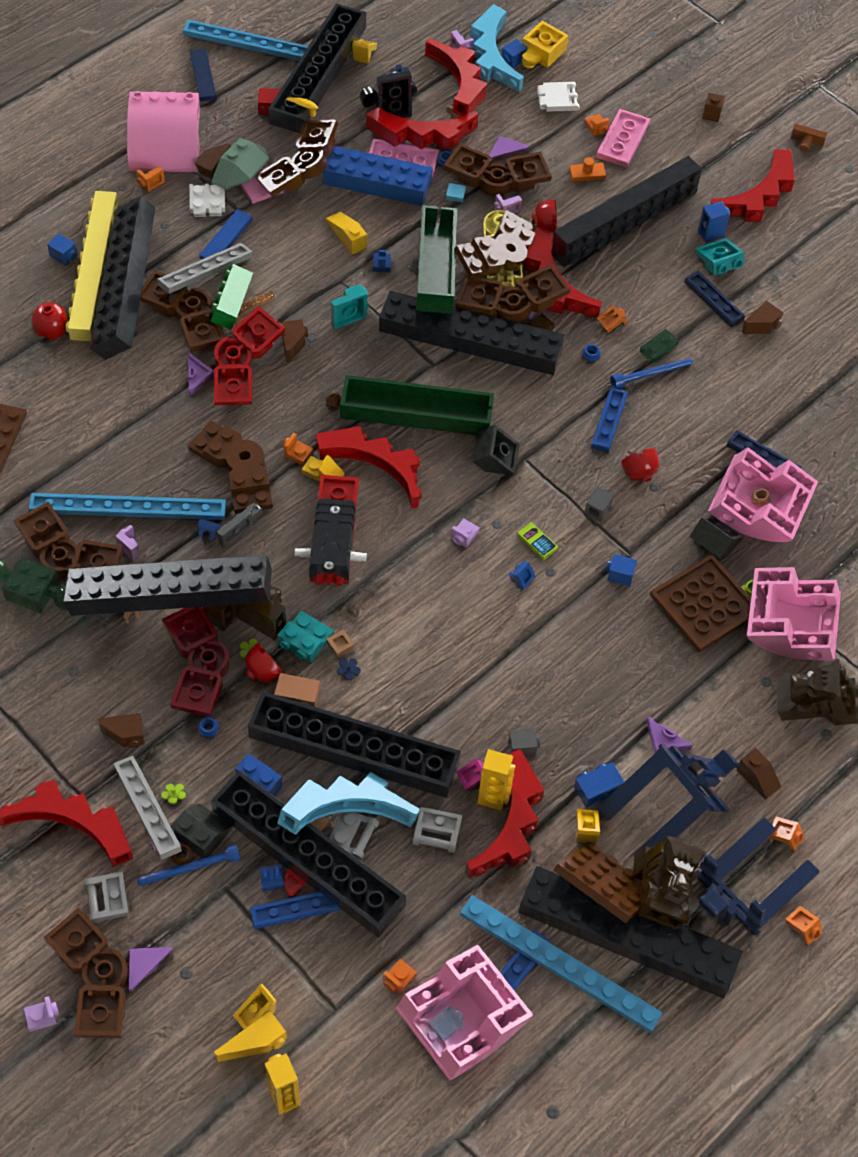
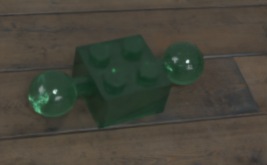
[0,557,68,614]

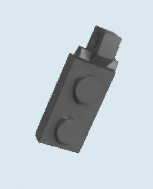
[217,503,263,548]

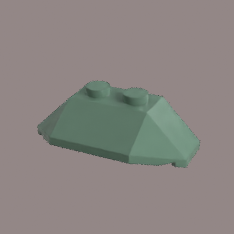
[212,137,269,190]

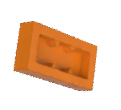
[569,157,606,182]

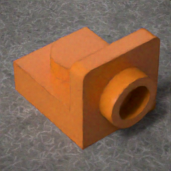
[584,113,610,136]
[136,166,165,192]
[597,304,628,333]
[283,433,313,466]
[769,817,804,851]
[785,906,822,945]
[383,959,417,995]

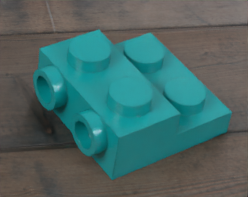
[696,238,745,275]
[331,284,369,330]
[277,610,334,663]

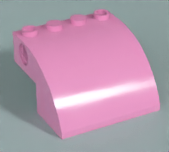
[127,91,200,172]
[707,447,818,542]
[747,567,841,661]
[395,945,533,1081]

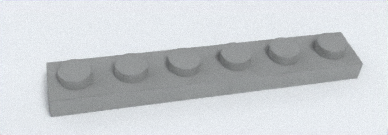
[157,243,253,294]
[113,756,182,860]

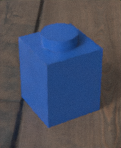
[501,39,528,68]
[47,234,77,266]
[605,554,637,586]

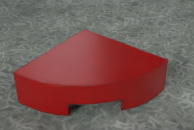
[284,869,306,898]

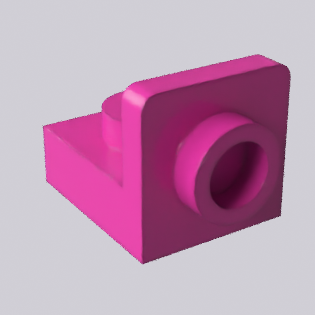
[456,759,484,791]

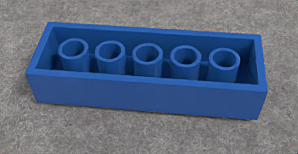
[323,146,433,206]

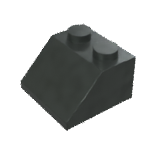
[473,425,519,475]
[689,515,744,559]
[170,803,233,858]

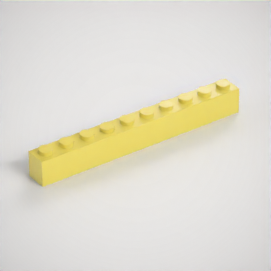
[66,191,118,341]

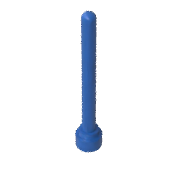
[610,358,693,389]
[137,844,241,886]

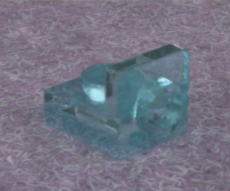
[428,1005,464,1042]

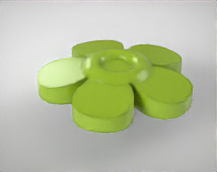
[240,639,262,658]
[161,784,186,805]

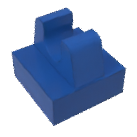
[373,250,391,272]
[198,519,223,541]
[509,561,536,590]
[259,864,284,891]

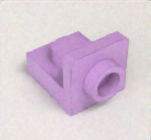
[450,30,474,50]
[494,194,522,214]
[450,518,480,548]
[116,525,139,561]
[24,996,59,1032]

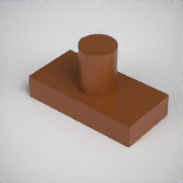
[791,123,827,152]

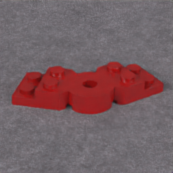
[214,306,285,406]

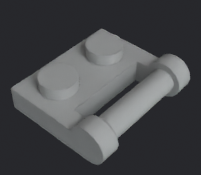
[413,807,462,853]
[330,812,379,860]
[84,872,129,924]

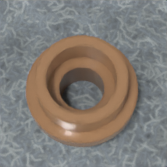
[751,488,771,507]

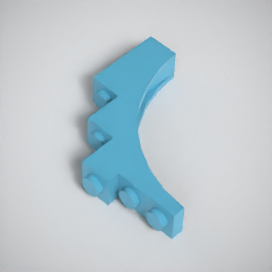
[470,4,524,92]
[277,772,420,834]

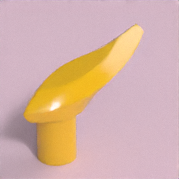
[287,97,319,117]

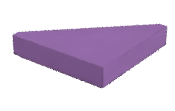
[489,136,529,159]
[188,354,214,395]
[646,717,693,754]
[129,947,172,991]

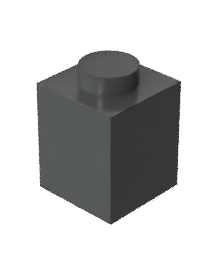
[584,487,614,521]
[508,728,540,757]

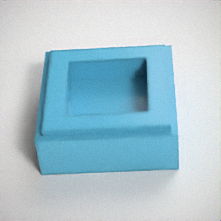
[446,183,466,202]

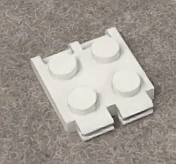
[537,82,580,112]
[190,184,225,217]

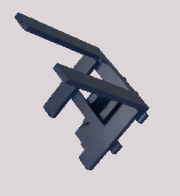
[597,744,739,855]
[695,818,820,937]

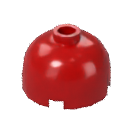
[531,200,558,235]
[32,302,69,339]
[621,448,660,483]
[245,643,284,683]

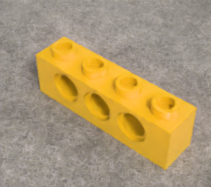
[477,749,516,811]
[265,1053,300,1115]

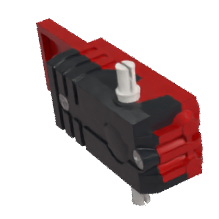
[295,475,367,586]

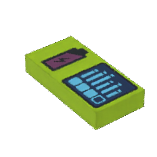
[517,522,558,561]

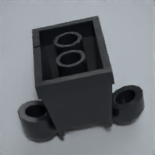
[359,71,417,118]

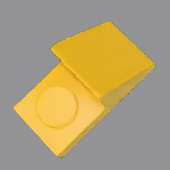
[352,39,377,64]
[302,455,344,482]
[575,809,600,843]
[233,984,276,1029]

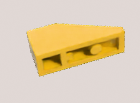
[325,212,367,255]
[214,1011,287,1062]

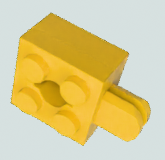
[522,21,568,68]

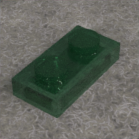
[639,329,679,362]

